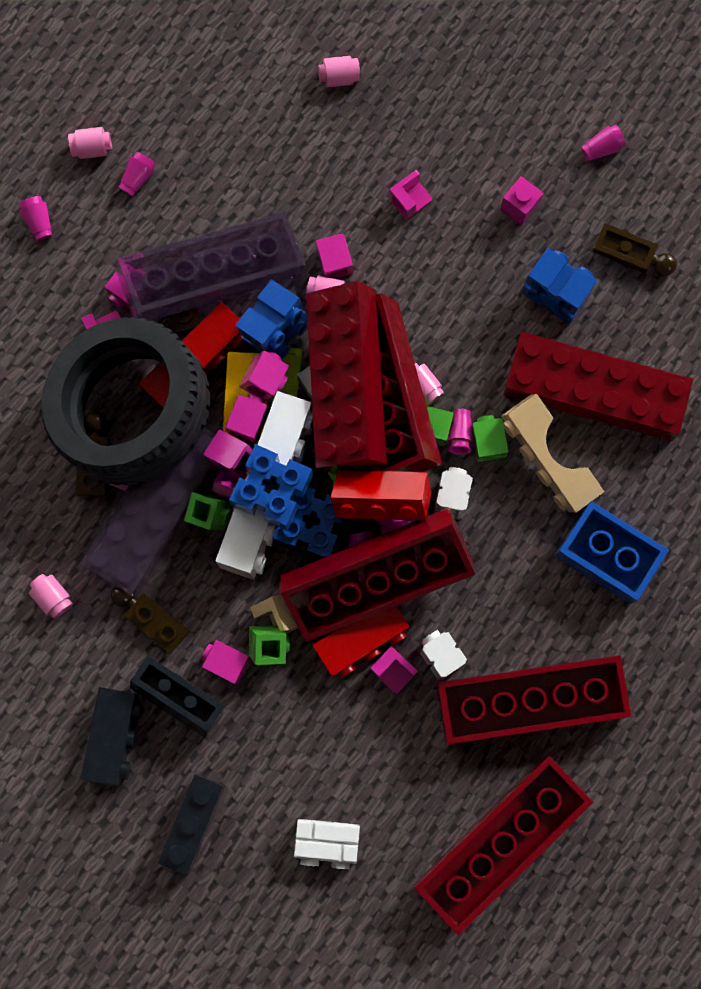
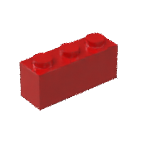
[331,470,431,521]
[313,606,409,679]

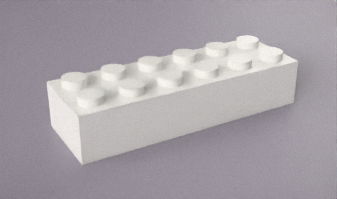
[216,391,314,580]

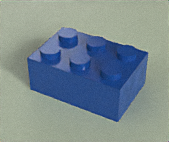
[555,501,669,604]

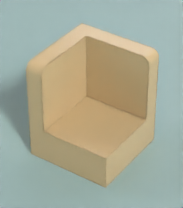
[250,595,298,634]

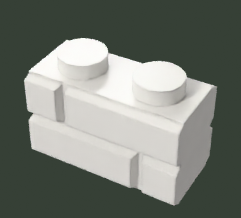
[434,467,473,520]
[420,630,467,680]
[294,819,360,869]

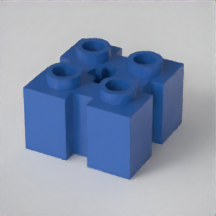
[522,248,597,325]
[235,279,308,359]
[229,444,313,531]
[273,488,346,559]

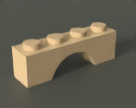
[501,394,605,513]

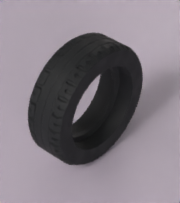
[41,317,210,486]

